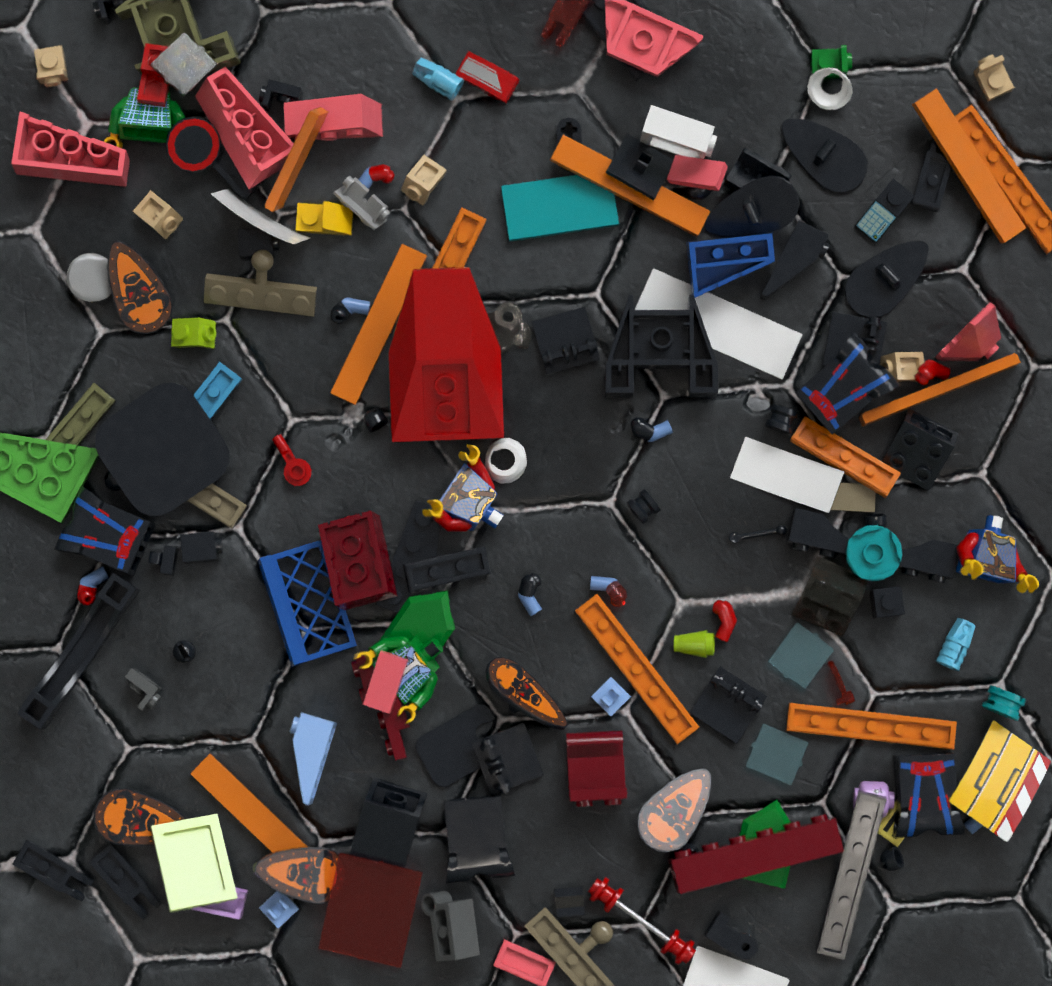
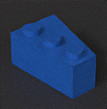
[686,233,775,298]

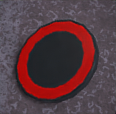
[165,117,221,172]

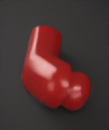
[914,360,950,385]
[712,600,737,643]

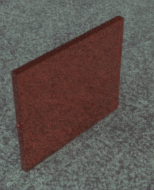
[319,853,423,968]

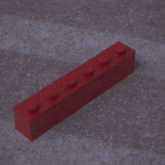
[668,814,844,894]

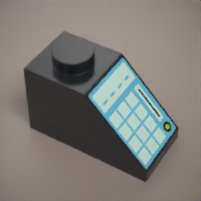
[855,178,915,244]

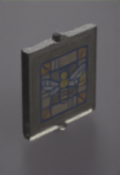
[150,32,217,97]

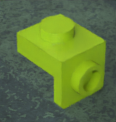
[171,317,216,349]

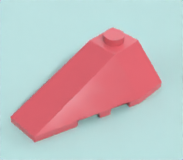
[935,302,1001,361]

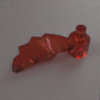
[828,661,855,705]

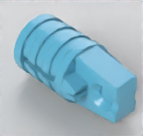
[413,58,464,101]
[936,618,975,671]

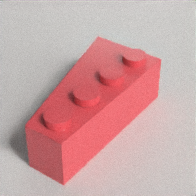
[195,66,294,189]
[11,111,130,187]

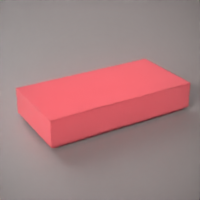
[667,155,728,191]
[363,650,408,714]
[493,939,556,986]

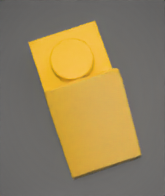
[296,201,353,236]

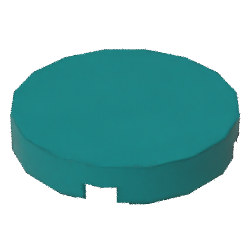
[845,525,902,581]

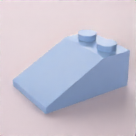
[290,713,337,805]

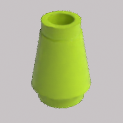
[674,630,715,658]

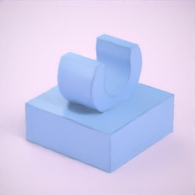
[591,677,631,716]
[259,891,299,928]

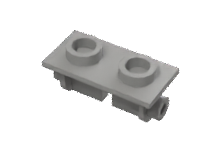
[333,176,391,230]

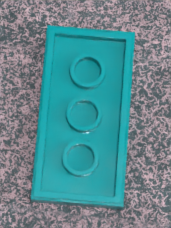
[501,175,619,242]

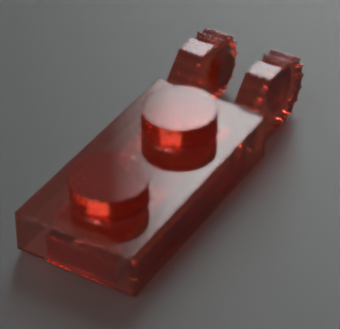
[541,0,590,47]

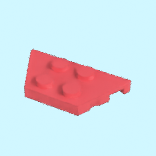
[605,0,704,77]

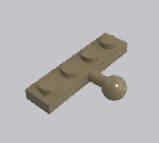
[204,250,317,317]
[524,907,615,986]

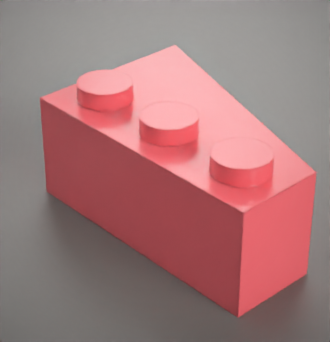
[284,94,383,141]

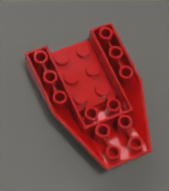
[389,267,504,442]

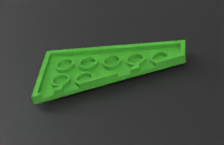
[0,433,99,524]

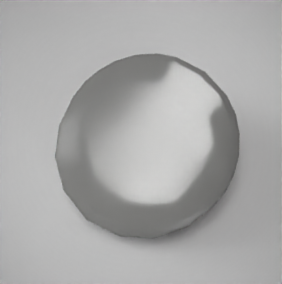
[67,253,112,302]

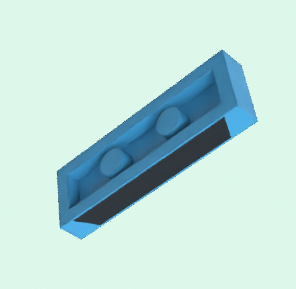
[194,362,243,420]

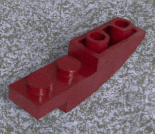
[351,655,410,760]

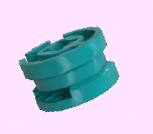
[981,685,1026,721]

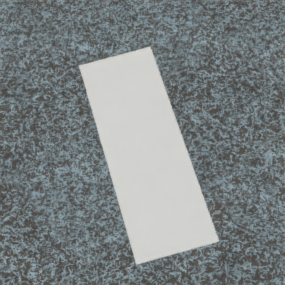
[635,268,802,379]

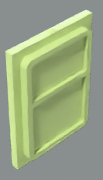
[151,814,237,912]

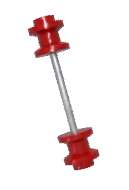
[588,877,696,965]

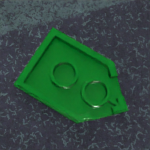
[379,591,455,659]
[739,800,791,889]

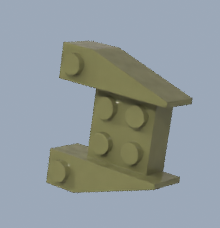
[115,0,241,75]

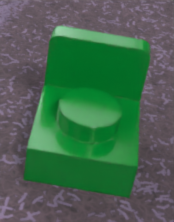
[811,45,852,79]

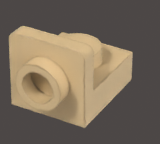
[34,46,68,87]
[974,55,1014,101]
[401,155,447,205]
[133,191,183,239]
[880,352,924,381]

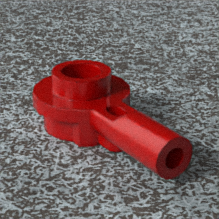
[272,434,312,486]

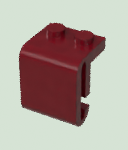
[566,730,627,807]

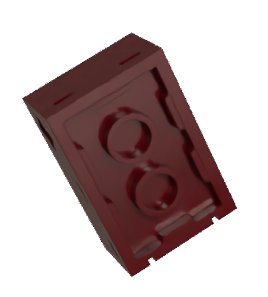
[318,510,397,610]

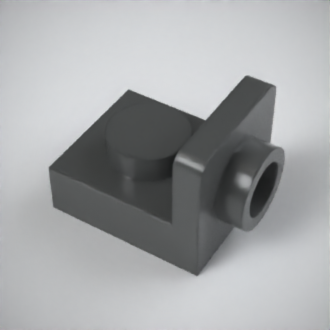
[125,668,162,711]

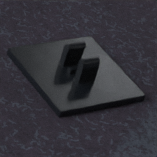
[605,134,673,200]

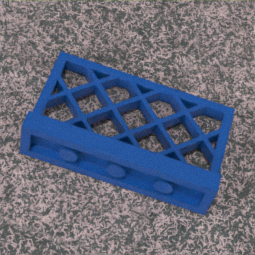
[258,540,357,667]

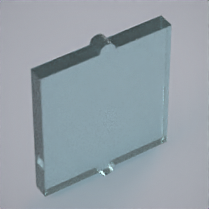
[768,622,834,689]
[746,723,809,785]

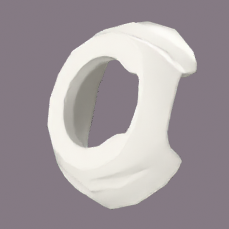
[808,68,853,110]
[485,438,527,484]

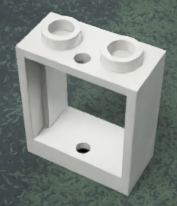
[640,105,717,159]

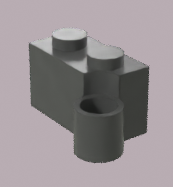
[421,891,480,961]

